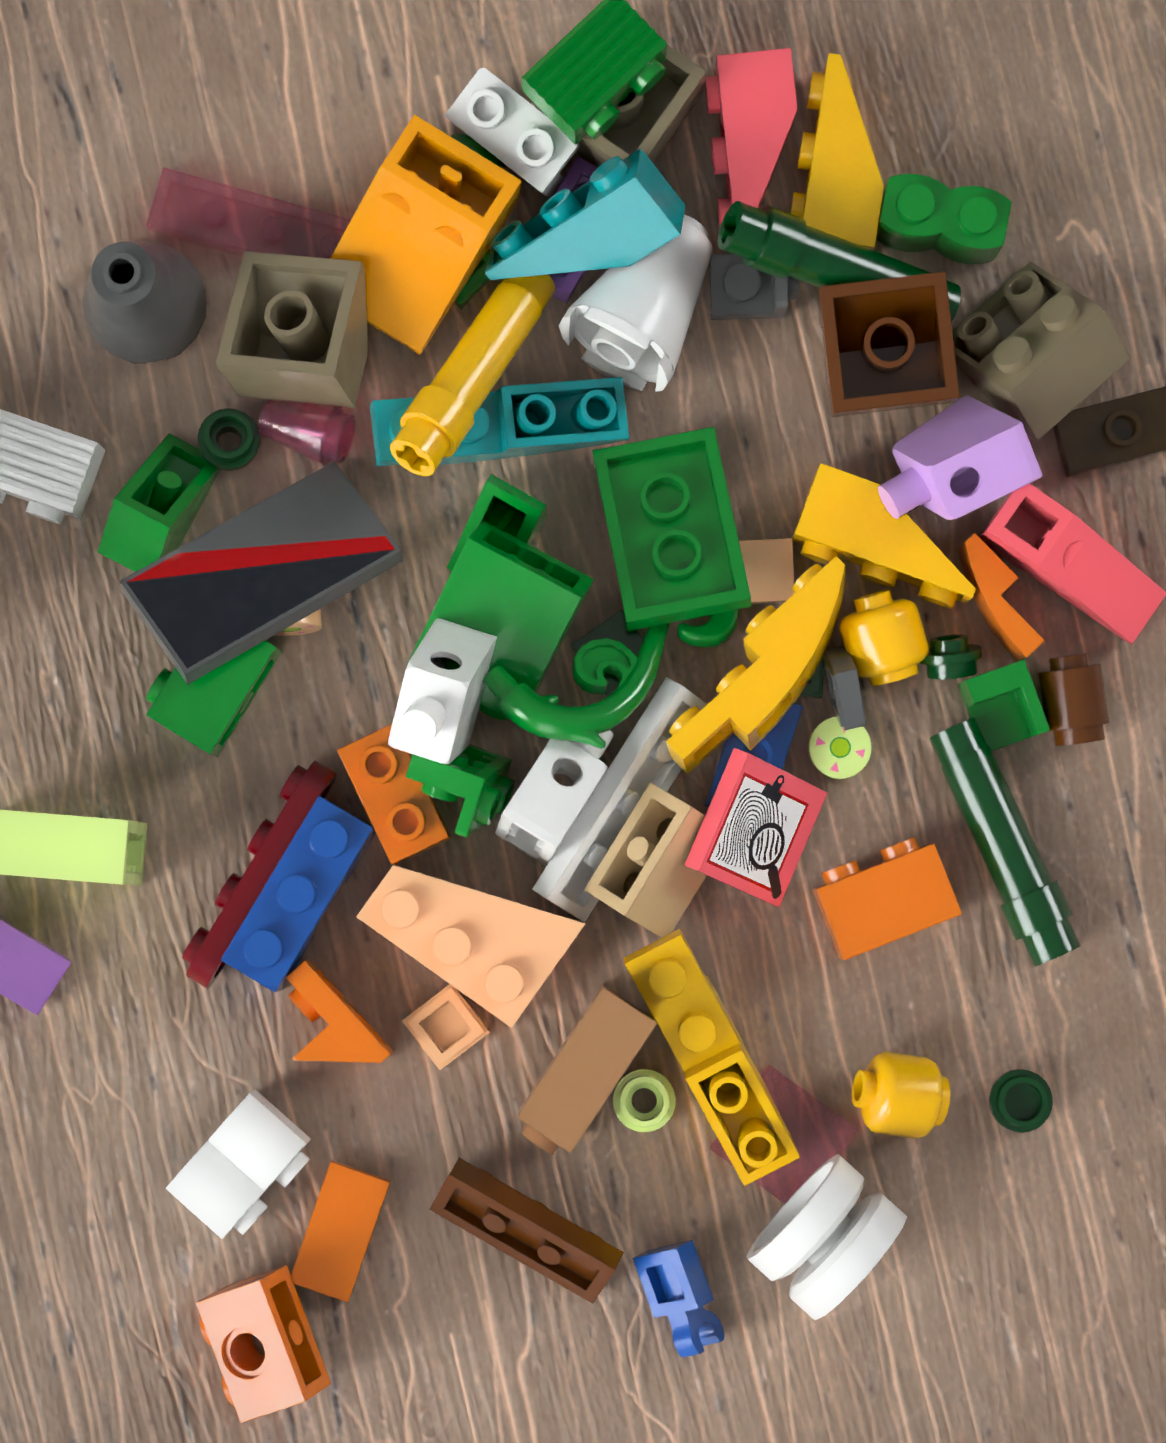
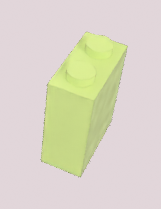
[0,810,147,885]

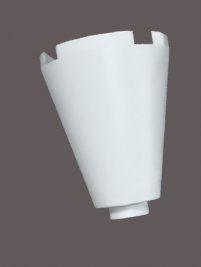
[558,215,713,392]

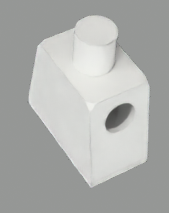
[388,618,497,764]
[495,730,614,866]

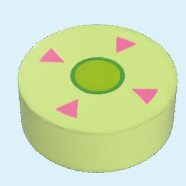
[808,717,872,779]

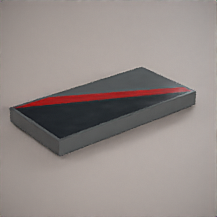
[120,461,403,685]

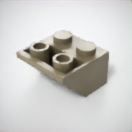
[952,262,1130,440]

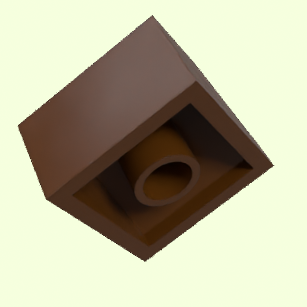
[819,271,960,417]

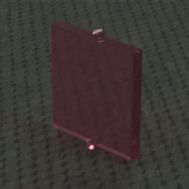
[709,1064,858,1204]

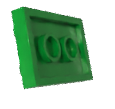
[592,427,751,631]

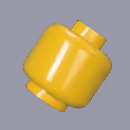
[839,589,929,686]
[852,1051,951,1139]

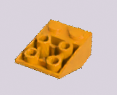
[330,114,522,355]

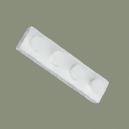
[532,677,707,923]

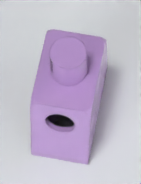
[878,395,1043,520]

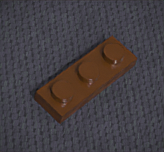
[429,1157,624,1304]

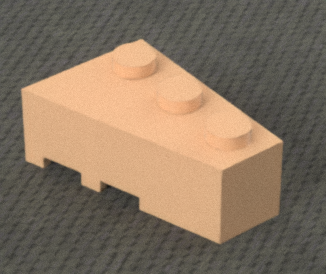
[356,865,586,1028]

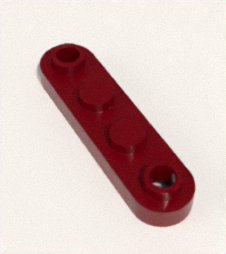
[182,760,337,989]

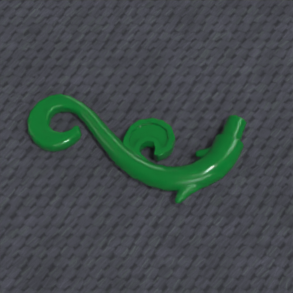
[483,610,739,749]

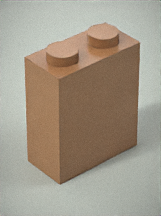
[517,984,657,1155]

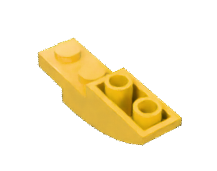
[666,556,846,775]
[624,928,800,1186]

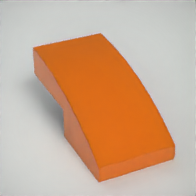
[958,533,1045,662]

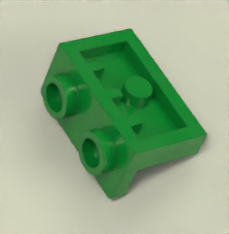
[405,744,515,838]

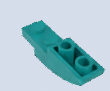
[370,377,630,467]

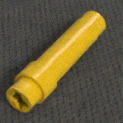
[390,274,555,476]

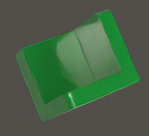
[958,659,1050,751]

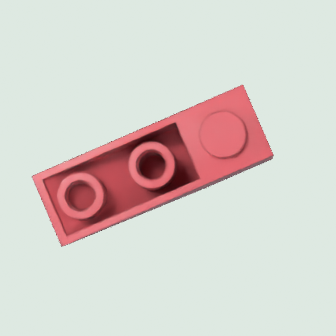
[704,48,797,230]
[979,483,1166,645]

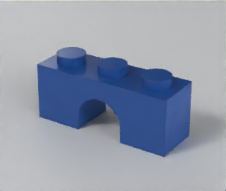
[221,796,376,992]

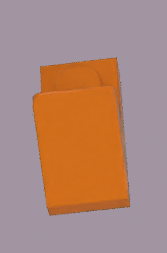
[286,959,394,1063]

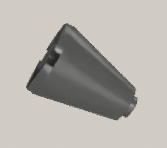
[83,241,206,364]

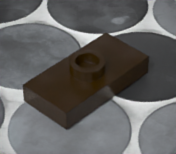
[1053,386,1166,477]

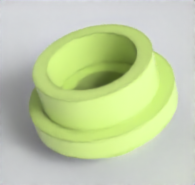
[613,1069,676,1132]

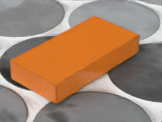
[291,1160,391,1303]

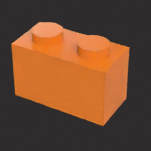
[812,837,962,960]

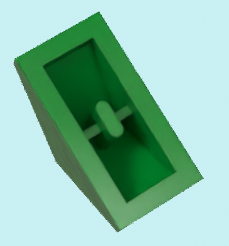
[447,474,548,571]

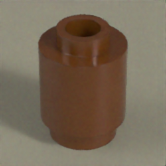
[1038,653,1109,746]

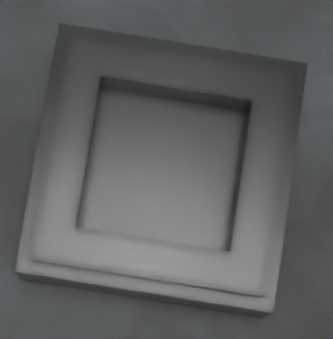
[823,646,867,730]

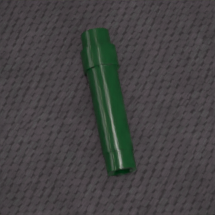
[718,201,961,322]
[929,717,1081,966]

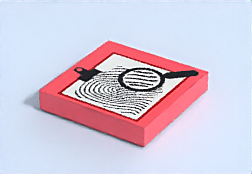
[684,748,827,907]

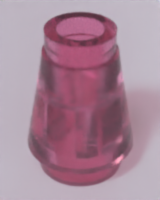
[258,399,355,465]

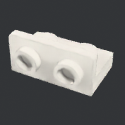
[444,68,579,198]

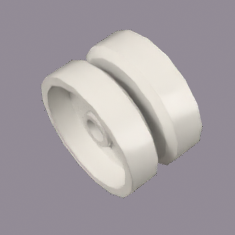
[746,1154,907,1320]

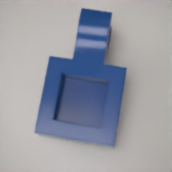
[632,1240,724,1357]

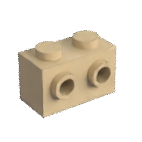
[584,783,707,938]

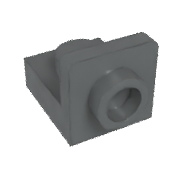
[709,254,799,320]

